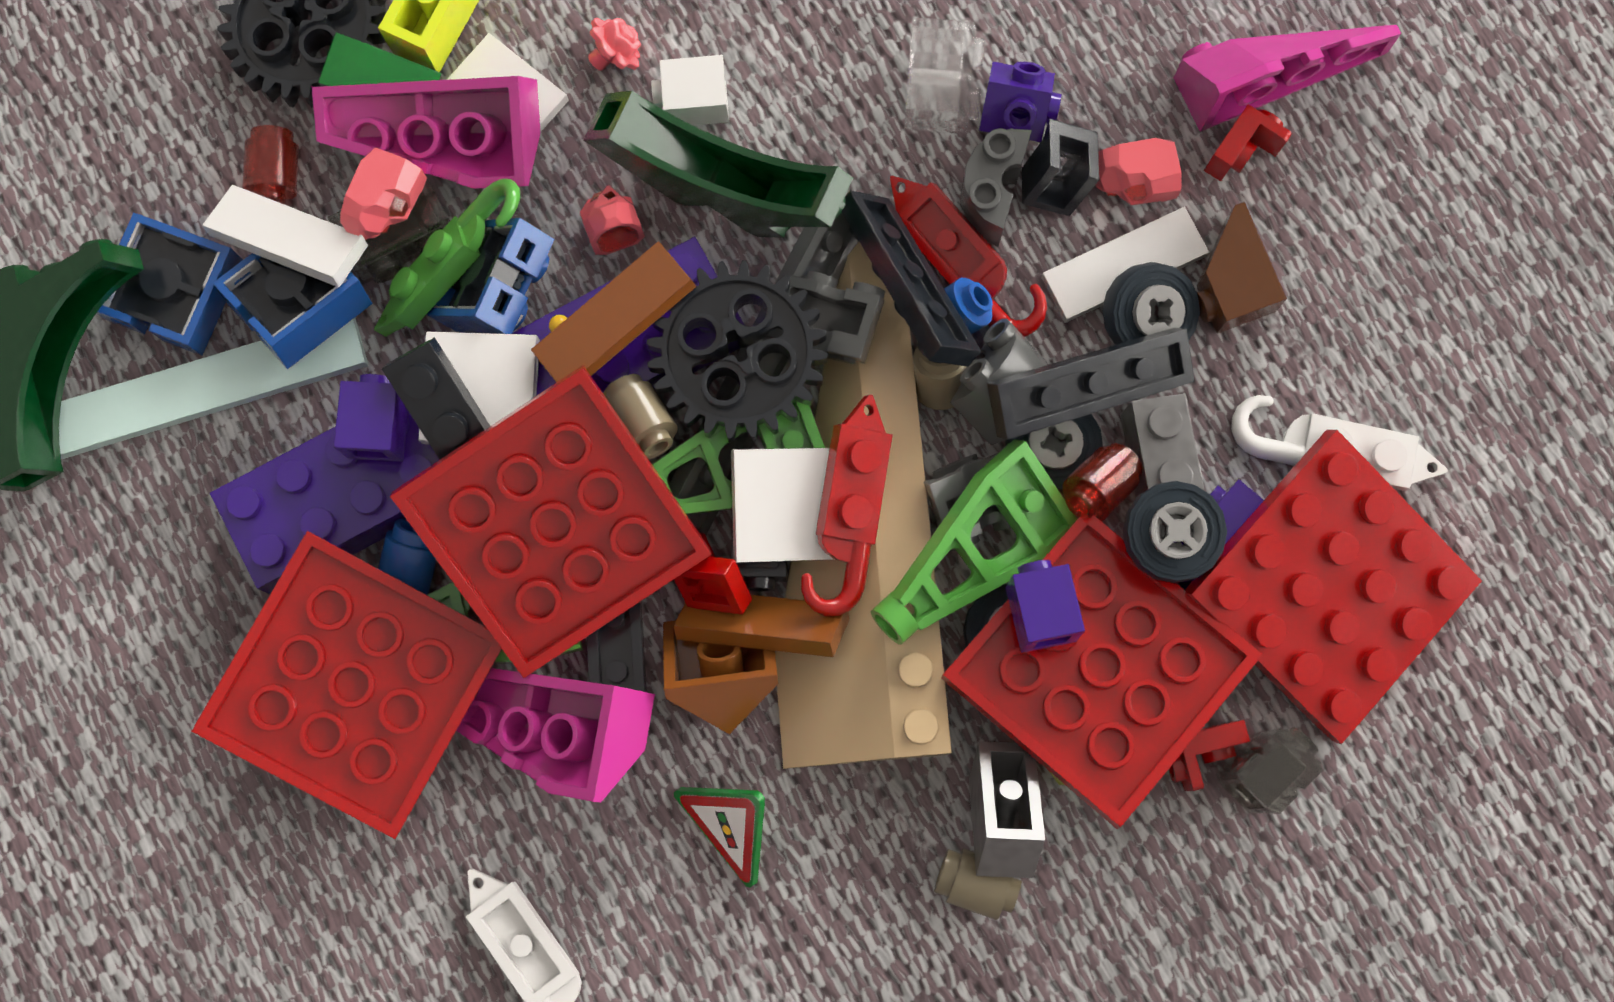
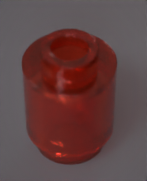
[242,125,299,205]
[1063,443,1142,521]

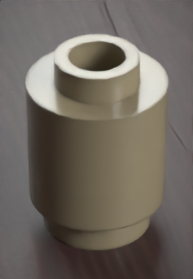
[913,347,968,410]
[603,374,678,459]
[934,848,1022,920]

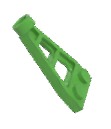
[652,401,825,515]
[871,439,1077,645]

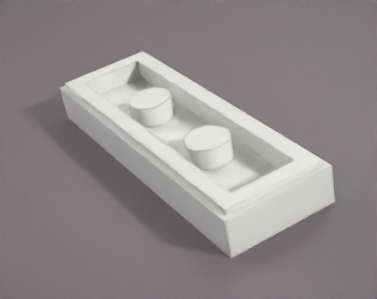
[202,185,368,287]
[1041,206,1209,323]

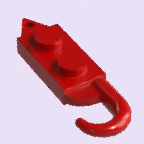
[890,175,1047,337]
[801,394,893,616]

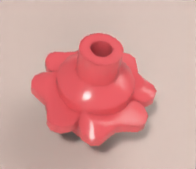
[588,18,641,71]

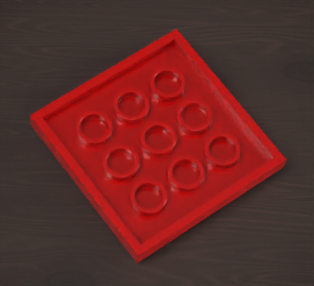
[390,365,712,678]
[1185,430,1482,744]
[941,509,1263,829]
[191,531,502,839]

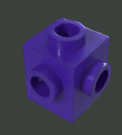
[979,62,1062,142]

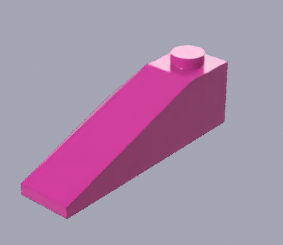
[1173,25,1401,132]
[312,76,541,189]
[457,668,655,803]

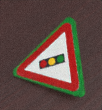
[674,787,765,888]

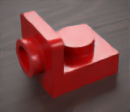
[1203,104,1292,181]
[674,533,752,615]
[1168,720,1251,791]

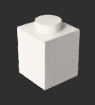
[651,55,729,125]

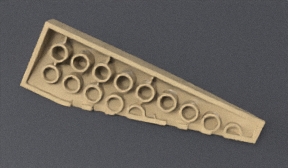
[776,242,952,769]

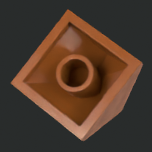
[663,620,779,735]

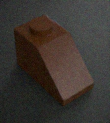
[1197,202,1287,334]

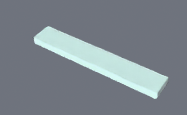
[59,318,369,459]

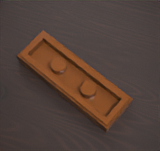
[531,241,697,382]
[673,595,850,657]

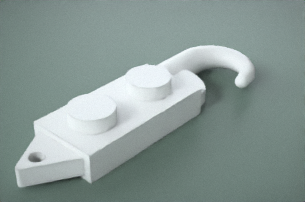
[1231,395,1448,491]
[466,869,582,1002]

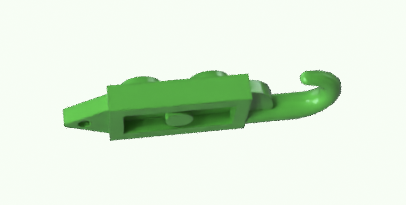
[374,178,520,336]

